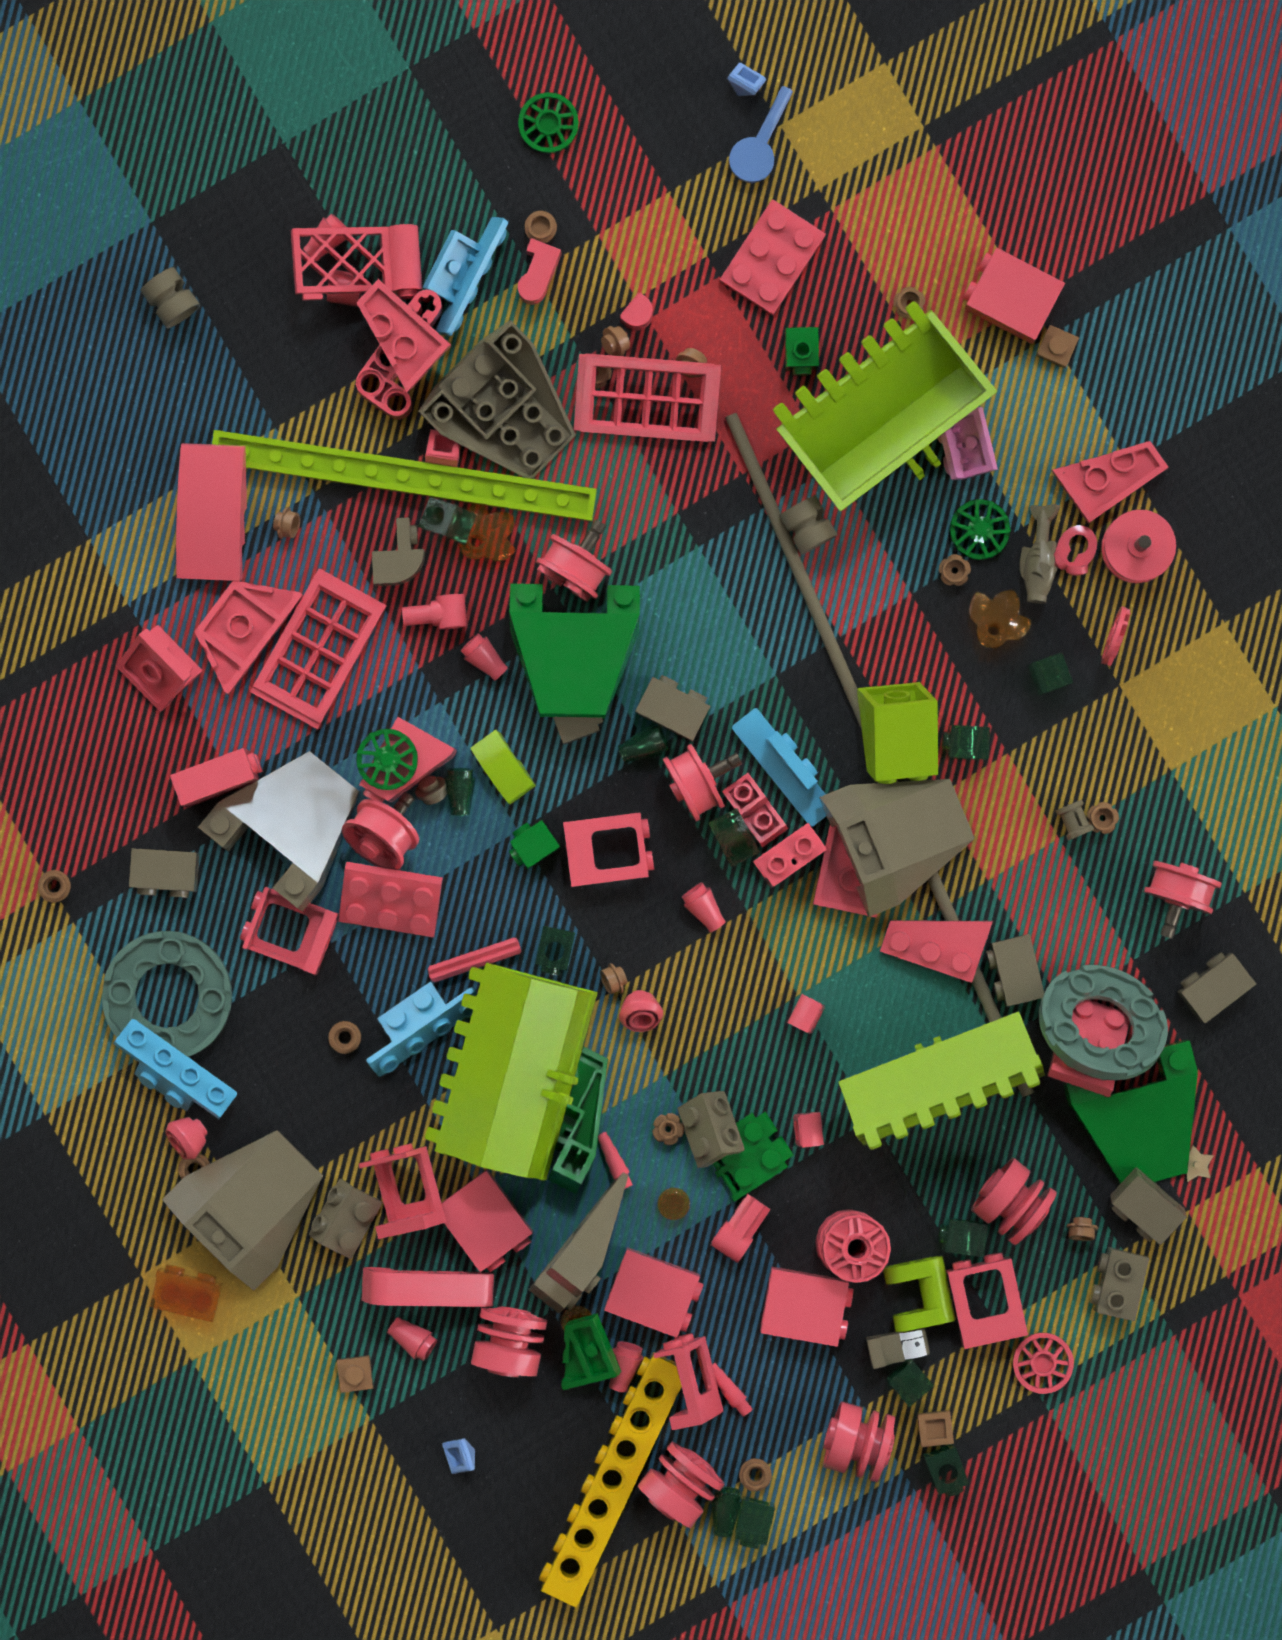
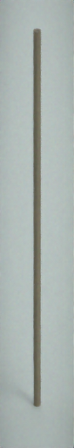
[725,413,1034,1097]

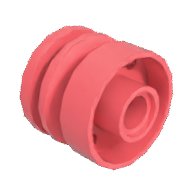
[971,1158,1057,1245]
[815,1209,891,1283]
[471,1306,547,1377]
[823,1401,895,1482]
[638,1442,725,1528]

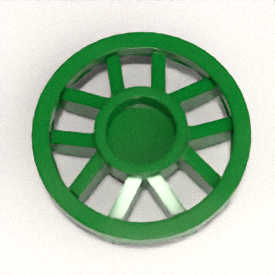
[518,92,579,153]
[950,499,1011,560]
[356,729,418,790]

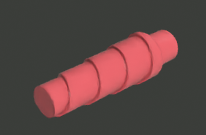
[598,1132,633,1189]
[712,1363,753,1417]

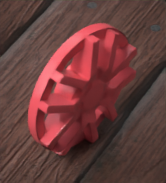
[1101,606,1131,666]
[1013,1333,1074,1394]

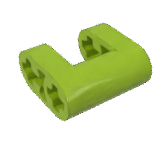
[883,1256,956,1332]

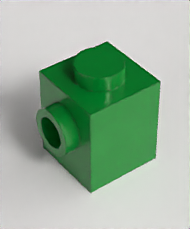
[785,327,819,376]
[509,820,560,869]

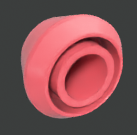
[619,990,663,1032]
[165,1117,208,1159]

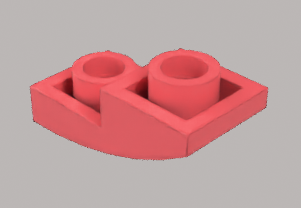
[722,773,788,848]

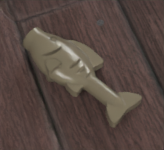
[1020,504,1060,604]

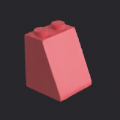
[359,717,457,803]

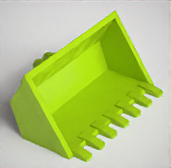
[773,301,998,512]
[425,963,598,1180]
[838,1011,1045,1150]

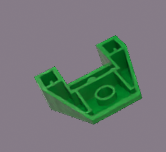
[509,583,640,718]
[1062,1040,1198,1183]
[547,1046,608,1194]

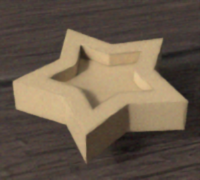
[1186,1145,1214,1182]

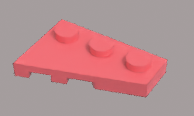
[357,279,451,394]
[1051,441,1169,524]
[880,920,993,983]

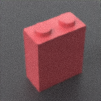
[963,247,1065,345]
[170,748,263,808]
[442,1169,533,1272]
[604,1247,704,1338]
[760,1266,854,1347]

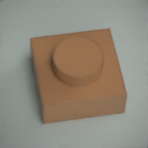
[1036,325,1079,368]
[337,1355,374,1393]
[917,1410,954,1447]

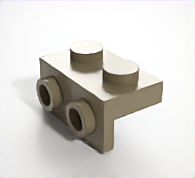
[677,1091,744,1168]
[309,1179,383,1259]

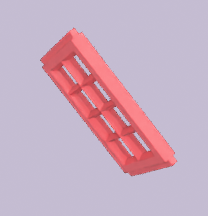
[574,353,721,442]
[250,568,387,729]

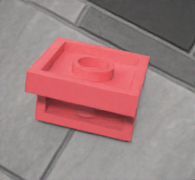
[116,625,203,712]

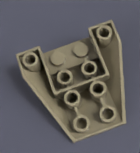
[418,320,576,479]
[819,779,975,917]
[162,1130,323,1290]

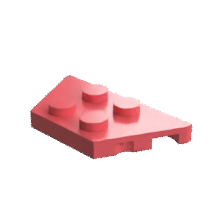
[194,581,303,695]

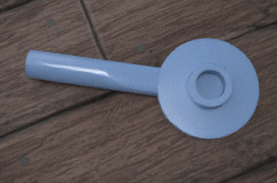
[729,86,793,183]

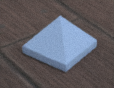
[727,63,766,96]
[442,1438,475,1474]

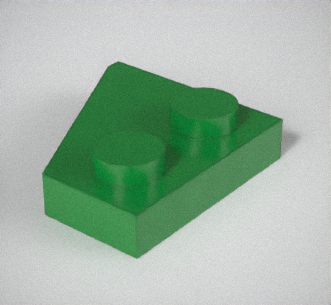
[561,1314,621,1390]

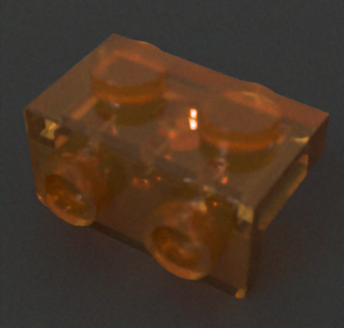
[149,1264,223,1322]

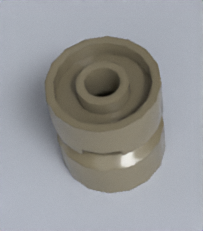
[140,267,200,328]
[780,495,837,555]

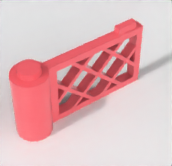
[291,224,423,301]

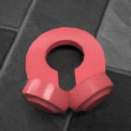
[1054,525,1097,576]

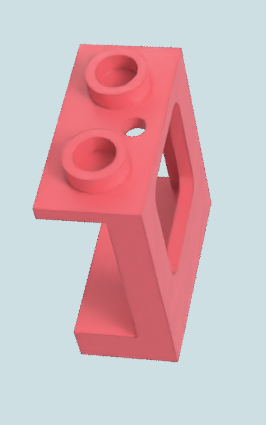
[563,813,654,887]
[753,823,827,888]
[240,887,339,975]
[359,1143,446,1239]
[946,1252,1028,1349]
[653,1333,724,1430]

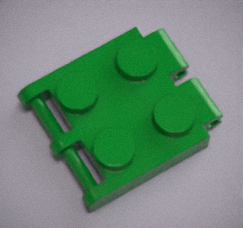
[713,1111,794,1202]

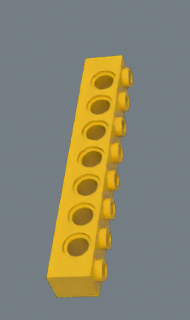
[538,1352,682,1608]

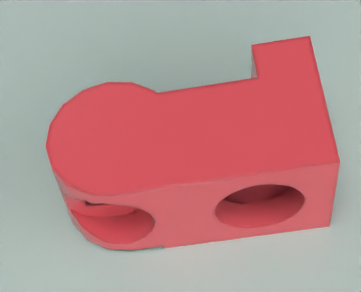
[517,238,562,305]

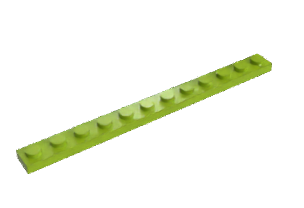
[212,430,597,522]

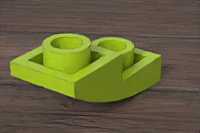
[470,730,536,805]

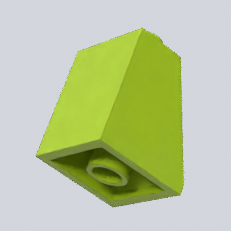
[857,682,938,784]

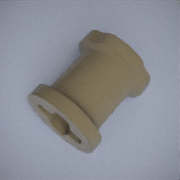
[1055,799,1094,840]

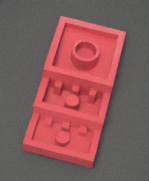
[176,443,247,581]

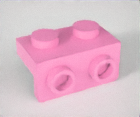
[938,407,998,480]

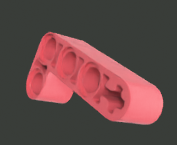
[356,290,443,420]
[361,1267,494,1307]

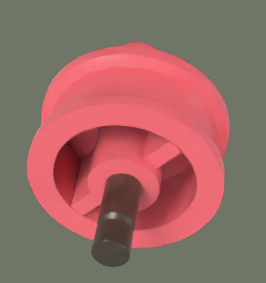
[535,519,613,602]

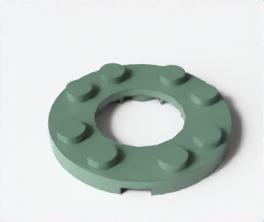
[102,931,232,1057]
[1039,965,1168,1080]

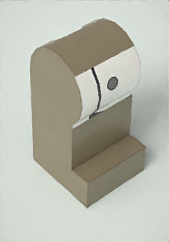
[866,1328,930,1369]

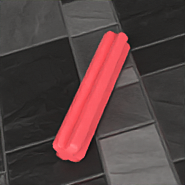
[428,938,521,982]

